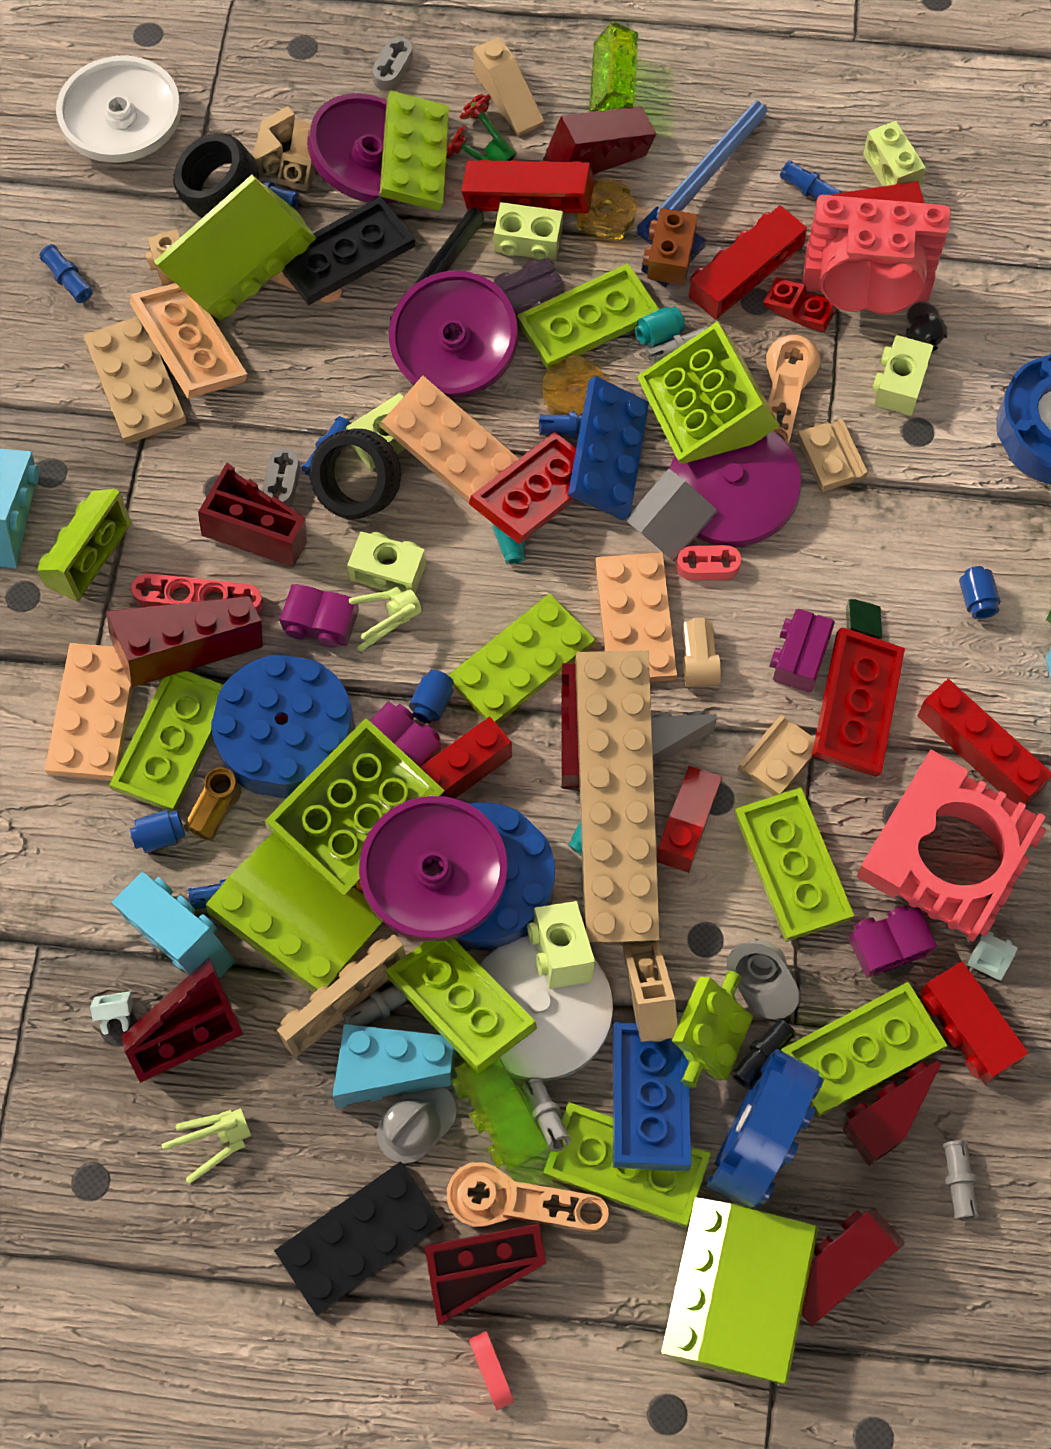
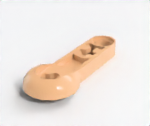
[766,335,820,445]
[447,1162,609,1232]

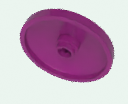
[307,93,398,204]
[389,270,519,398]
[669,431,801,547]
[359,796,507,942]

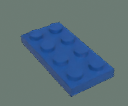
[568,376,649,520]
[613,1022,691,1171]

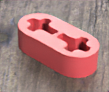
[676,545,741,581]
[468,1331,515,1411]

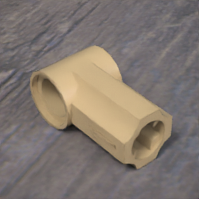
[683,618,721,687]

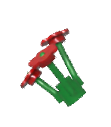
[446,94,517,161]

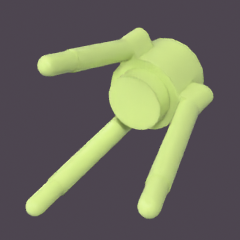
[349,587,421,652]
[162,1108,251,1184]

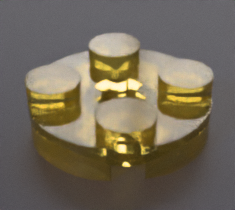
[574,179,637,241]
[542,355,606,415]

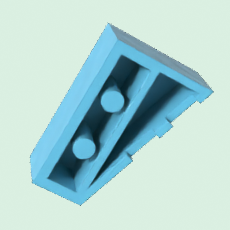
[0,449,40,568]
[111,871,235,979]
[332,1024,456,1109]

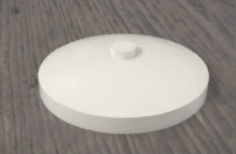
[56,56,181,163]
[480,936,613,1081]

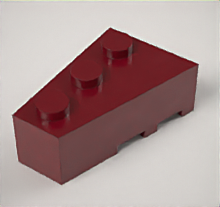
[122,957,244,1083]
[424,1223,546,1326]

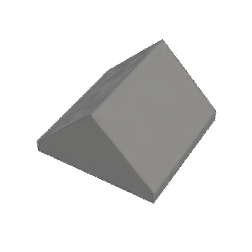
[625,469,718,562]

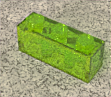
[589,21,638,112]
[450,1058,548,1172]

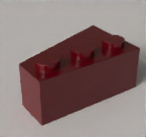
[543,106,657,175]
[198,462,307,567]
[561,663,580,788]
[801,1208,905,1327]

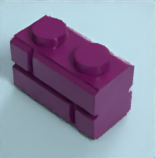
[769,609,835,693]

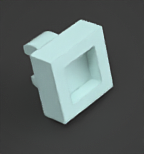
[967,931,1018,981]
[90,991,133,1035]

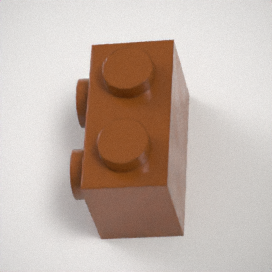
[643,208,698,286]

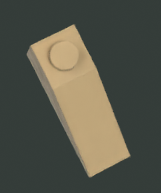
[473,36,544,137]
[623,941,677,1042]

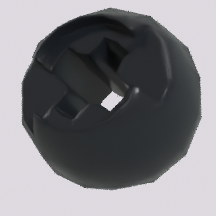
[906,313,947,352]

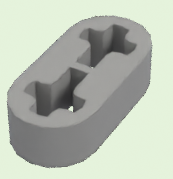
[372,37,413,91]
[263,448,300,507]

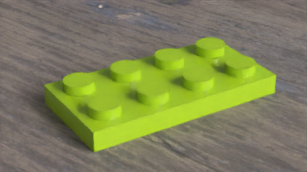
[379,90,449,211]
[517,263,659,370]
[448,593,595,725]
[109,671,223,812]
[734,787,855,942]
[386,939,537,1074]
[781,982,947,1117]
[543,1102,711,1228]

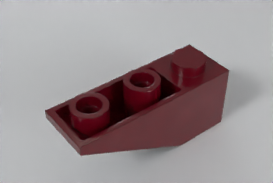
[842,1060,941,1166]

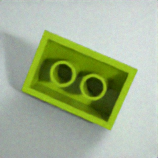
[37,489,132,602]

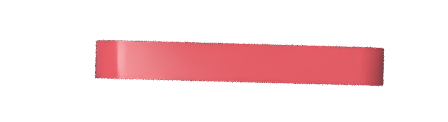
[131,574,263,614]

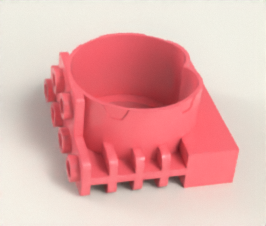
[802,195,950,314]
[856,749,1047,942]

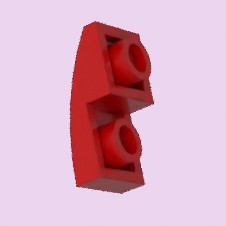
[763,278,837,333]

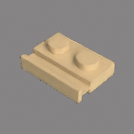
[797,418,868,492]
[738,714,815,796]

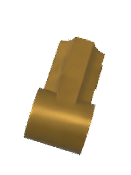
[184,767,241,841]

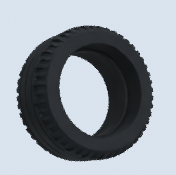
[173,133,259,218]
[309,428,402,519]

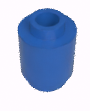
[959,566,1001,619]
[409,670,454,724]
[130,810,185,853]

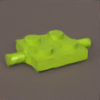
[672,971,753,1088]

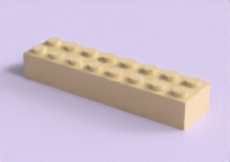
[575,650,660,943]

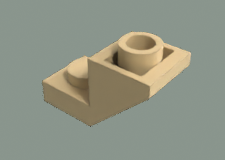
[252,106,295,179]
[277,118,317,191]

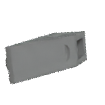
[651,711,717,767]

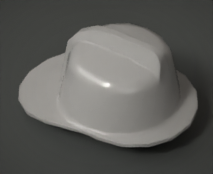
[727,938,800,1020]
[377,1087,457,1164]

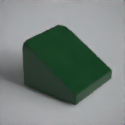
[846,599,882,639]

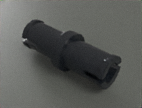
[730,1019,796,1089]

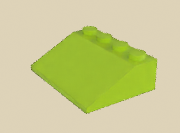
[154,175,317,321]
[637,321,780,464]
[265,718,445,896]
[206,833,383,993]
[661,1198,818,1385]

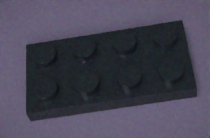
[282,197,416,306]
[274,1161,444,1317]

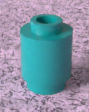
[635,307,685,348]

